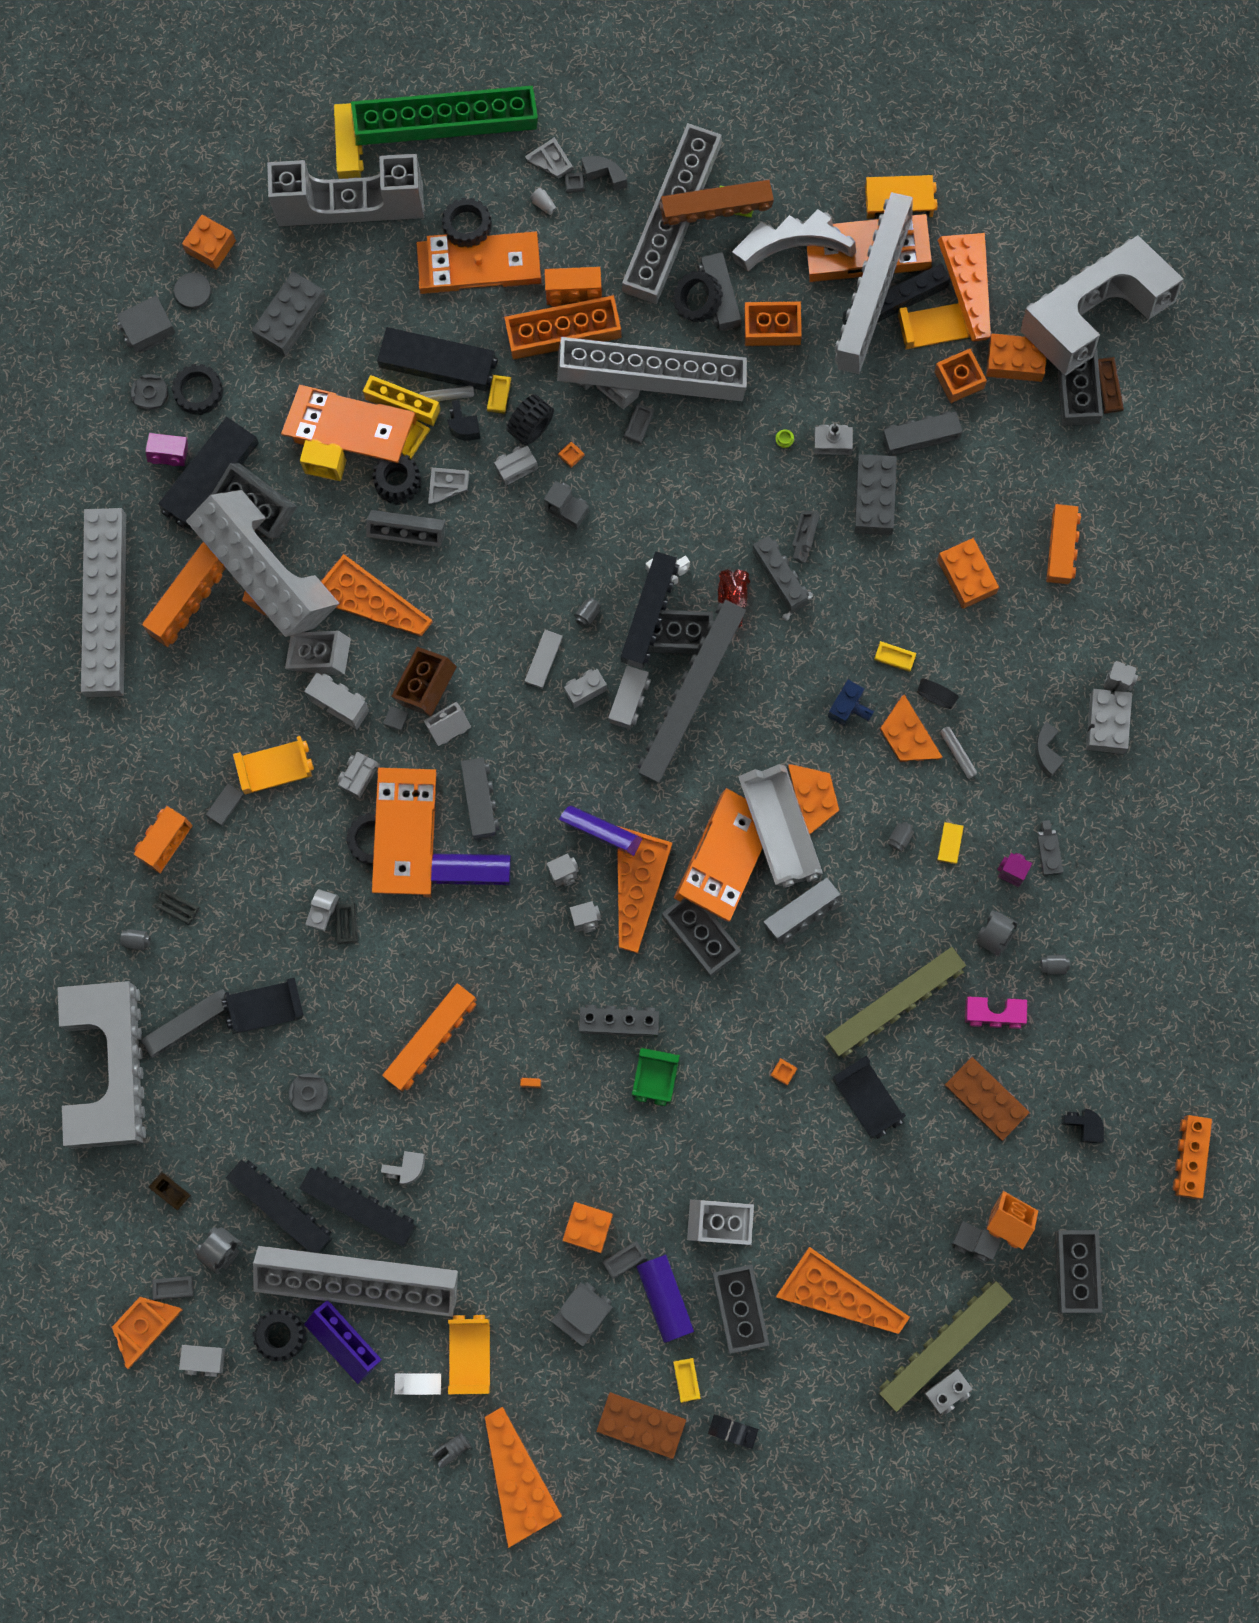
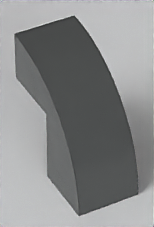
[581,156,628,191]
[1035,721,1064,778]

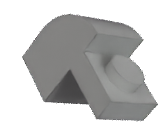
[306,889,339,931]
[381,1151,426,1185]

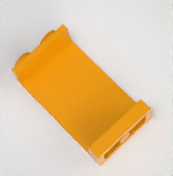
[865,175,937,219]
[898,303,970,349]
[233,736,314,795]
[448,1315,490,1394]

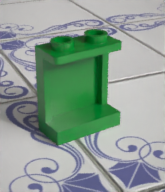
[632,1048,680,1106]

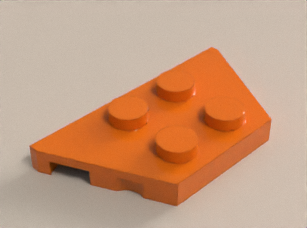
[880,695,942,762]
[788,764,839,835]
[112,1297,183,1369]

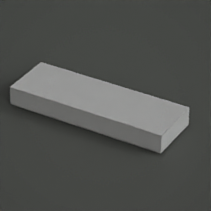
[525,630,563,689]

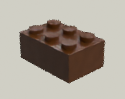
[391,647,457,717]

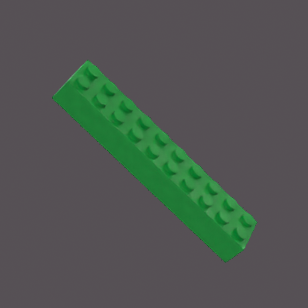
[351,86,538,146]

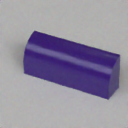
[559,806,642,856]
[431,853,511,885]
[636,1255,694,1343]
[304,1300,382,1384]

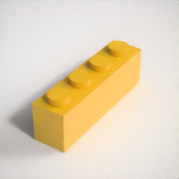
[334,103,364,179]
[363,375,441,426]

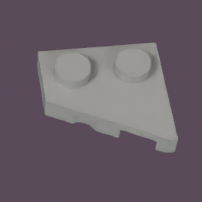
[525,137,574,179]
[428,467,470,504]

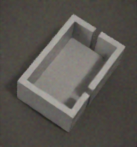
[304,673,369,730]
[1086,689,1132,754]

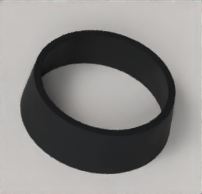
[917,678,959,709]

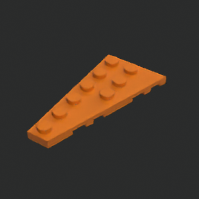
[938,233,991,341]
[321,554,433,636]
[618,826,673,954]
[776,1247,910,1334]
[485,1407,562,1548]

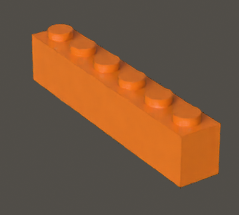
[382,983,477,1092]

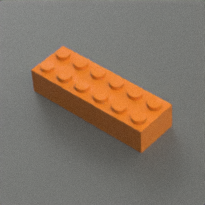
[504,295,622,360]
[142,542,226,647]

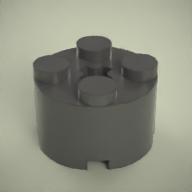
[977,910,1018,957]
[195,1227,242,1275]

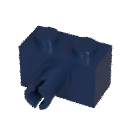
[828,680,874,726]

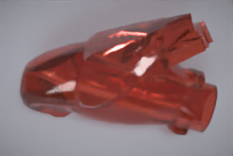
[718,569,750,627]

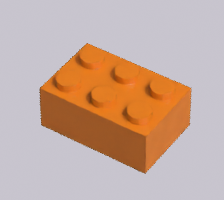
[545,267,602,307]
[744,302,802,346]
[986,334,1046,382]
[937,538,999,609]
[134,806,193,873]
[987,1191,1038,1250]

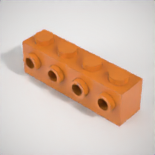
[1046,504,1081,584]
[1173,1115,1212,1200]

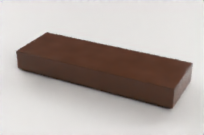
[1098,357,1124,414]

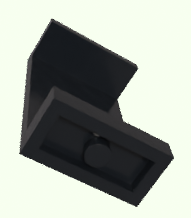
[221,978,304,1035]
[832,1055,906,1139]

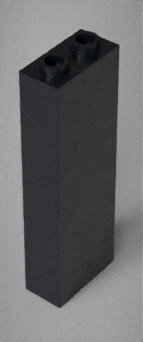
[377,327,498,391]
[158,416,259,530]

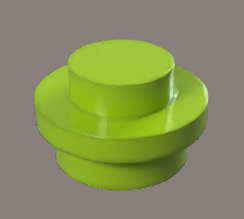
[775,430,794,448]

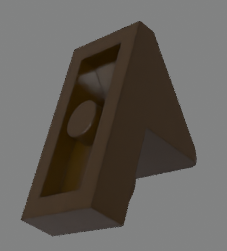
[149,1172,191,1211]

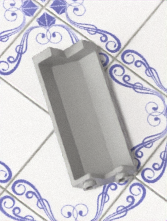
[738,764,823,888]

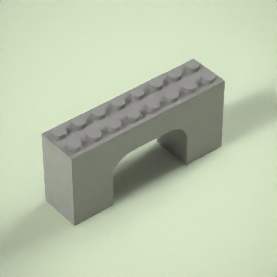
[267,154,424,227]
[1020,235,1183,376]
[186,490,340,637]
[58,981,146,1149]

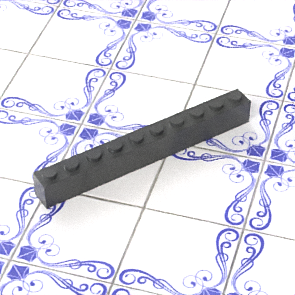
[637,599,746,783]

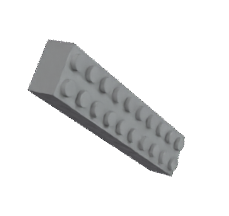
[622,123,722,304]
[835,192,913,374]
[557,337,747,401]
[81,508,126,697]
[253,1246,458,1317]

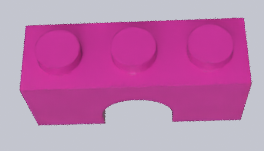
[965,997,1027,1029]

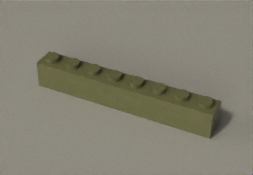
[824,947,966,1058]
[878,1281,1013,1412]

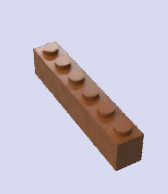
[659,180,774,225]

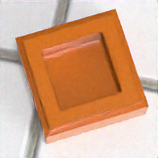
[558,442,585,468]
[770,1058,798,1086]
[520,1078,541,1088]

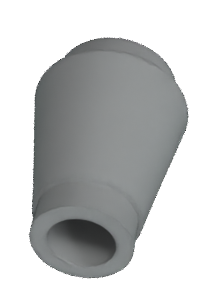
[530,188,557,215]

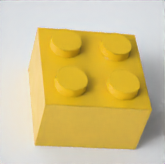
[300,440,346,481]

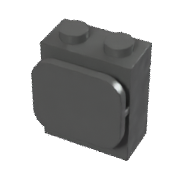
[116,295,176,352]
[551,1282,613,1347]

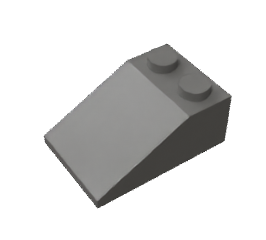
[285,631,351,675]
[687,1200,754,1245]

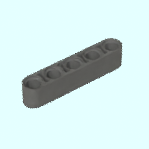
[141,989,227,1058]

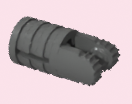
[432,1432,472,1468]

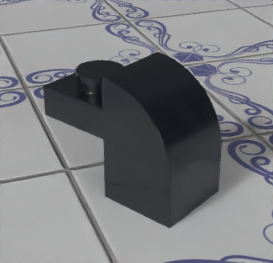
[447,400,481,441]
[1061,1109,1104,1144]
[708,1414,759,1449]

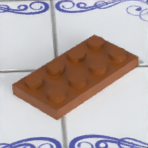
[944,1057,1030,1141]
[596,1392,686,1459]

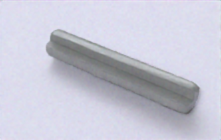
[419,386,474,401]
[940,726,977,779]

